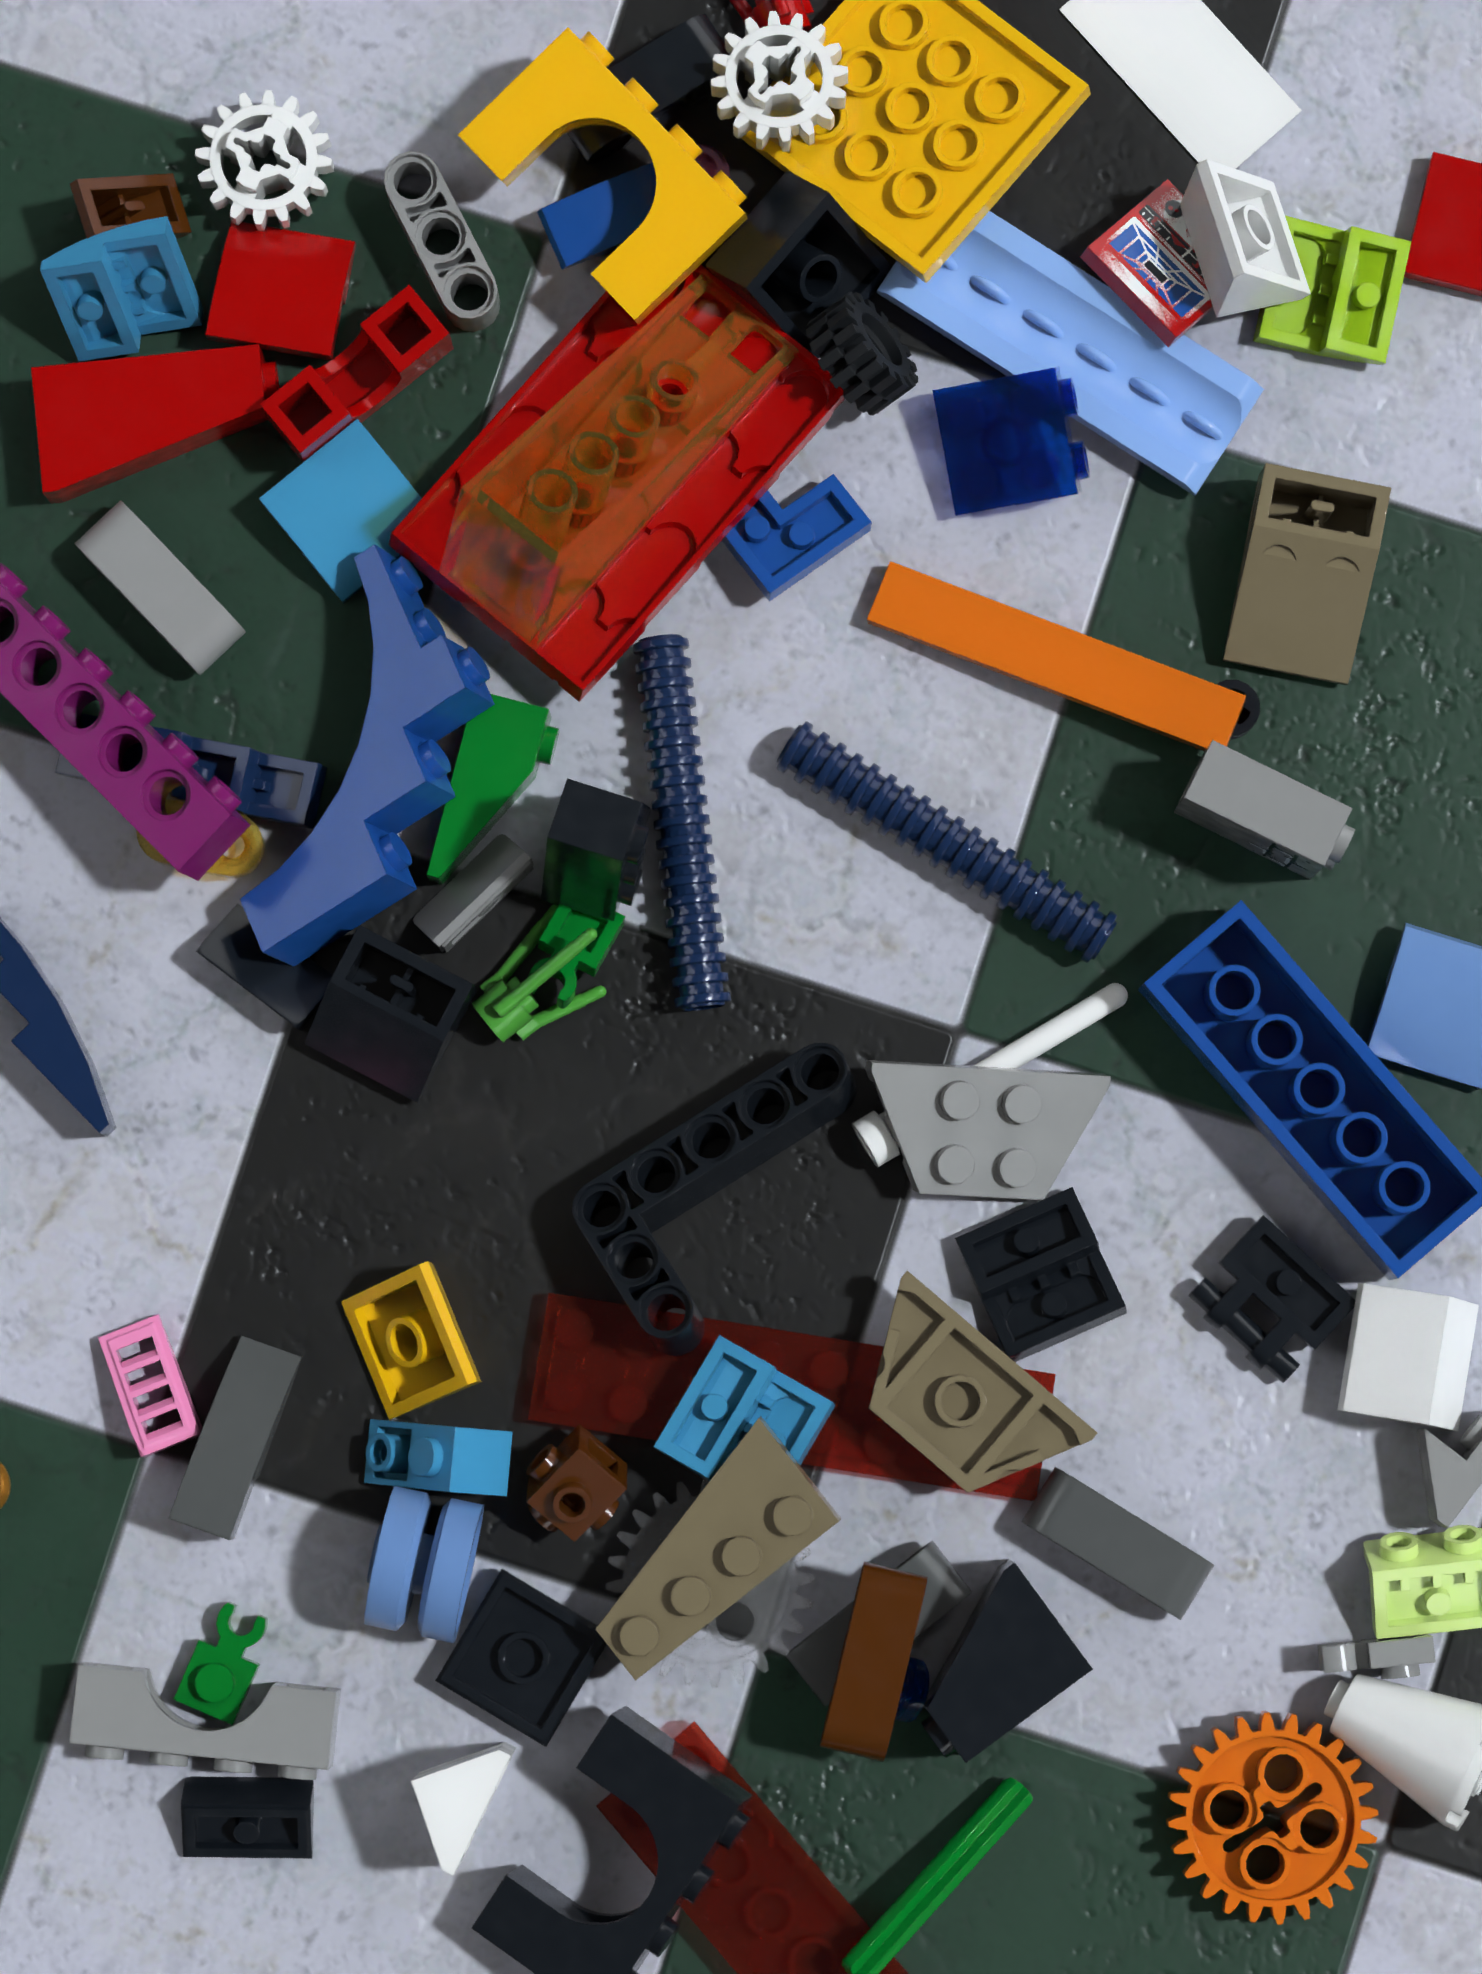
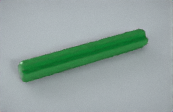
[841,1777,1033,1974]

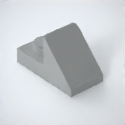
[1417,1412,1482,1528]

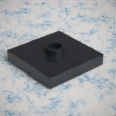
[435,1568,607,1747]

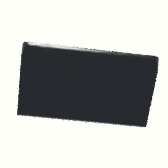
[196,903,332,1031]
[181,1776,314,1859]

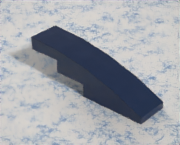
[55,713,327,829]
[0,917,116,1136]

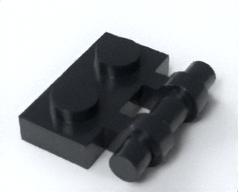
[1188,1215,1355,1383]

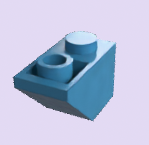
[364,1419,513,1496]

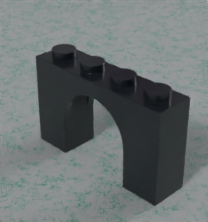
[472,1706,753,1974]

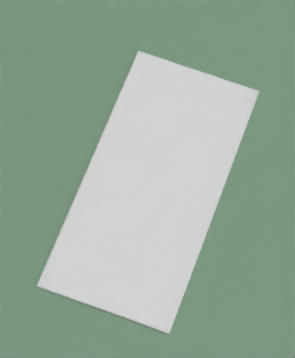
[1059,0,1302,169]

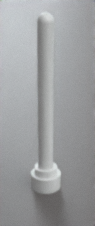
[852,983,1128,1167]

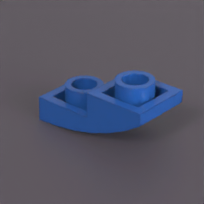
[537,162,656,270]

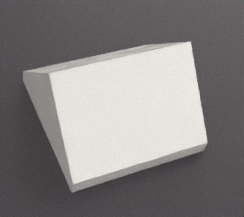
[1180,159,1311,318]
[1337,1283,1479,1432]
[411,1742,517,1875]

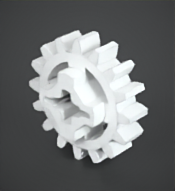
[711,11,848,152]
[195,90,334,231]

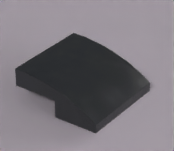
[955,1187,1127,1362]

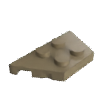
[869,1271,1097,1493]

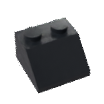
[705,171,892,358]

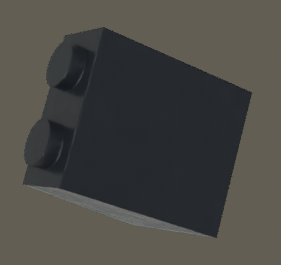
[921,1559,1093,1763]

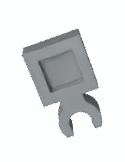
[1317,1634,1436,1679]

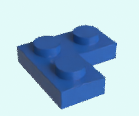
[722,474,872,602]

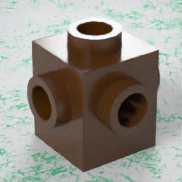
[526,1424,627,1542]

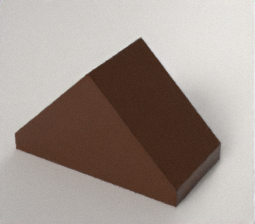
[70,173,192,239]

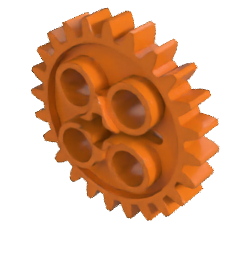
[1166,1711,1379,1925]

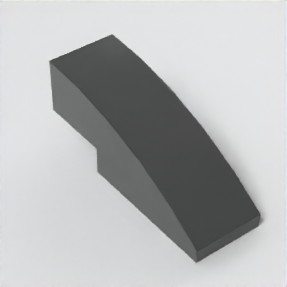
[168,1335,302,1540]

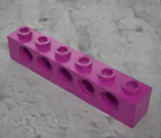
[0,563,250,881]

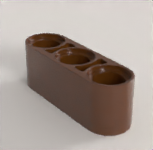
[820,1562,928,1762]

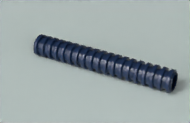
[633,634,731,1011]
[777,721,1118,963]

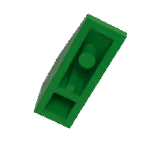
[427,694,560,885]

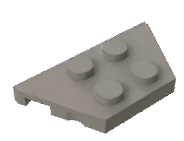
[865,1060,1111,1200]

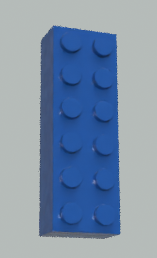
[1138,900,1482,1280]

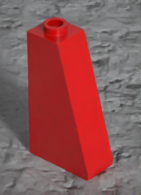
[31,344,280,504]

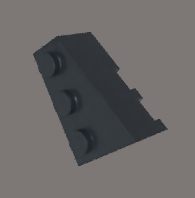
[541,778,652,921]

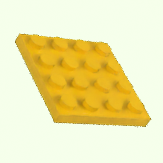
[741,0,1091,283]

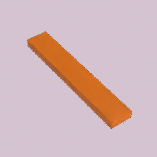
[867,561,1246,751]

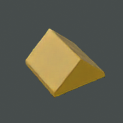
[341,1261,482,1420]

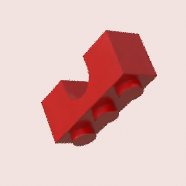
[260,285,454,462]

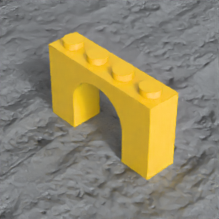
[458,27,748,325]

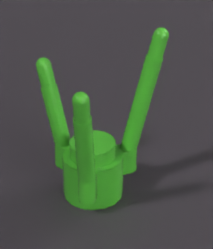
[472,904,607,1043]

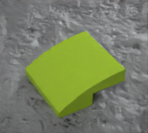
[1253,216,1412,365]

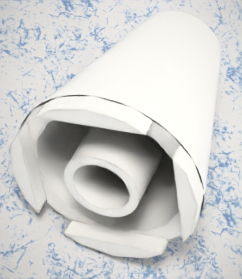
[1324,1674,1482,1831]

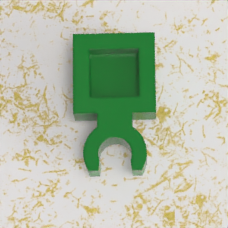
[529,904,626,1009]
[173,1602,268,1725]

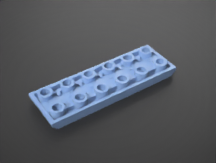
[877,211,1264,496]

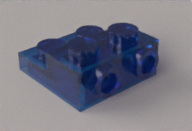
[932,366,1090,516]

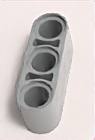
[384,151,500,332]
[74,500,246,676]

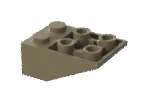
[1223,463,1391,685]

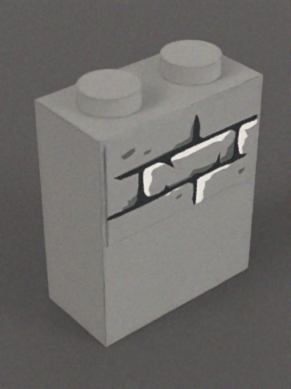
[1174,740,1355,880]

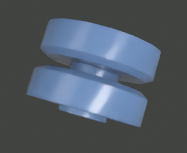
[364,1486,484,1643]

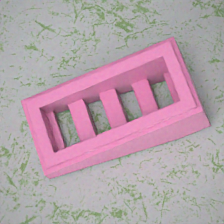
[98,1314,203,1457]

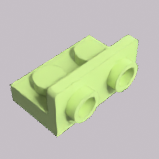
[1363,1525,1482,1640]

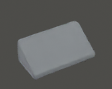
[413,834,534,953]

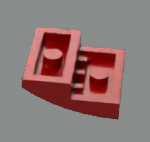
[205,221,356,361]

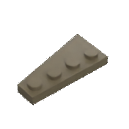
[596,1416,841,1681]

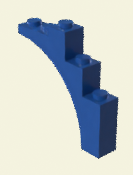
[240,544,495,966]

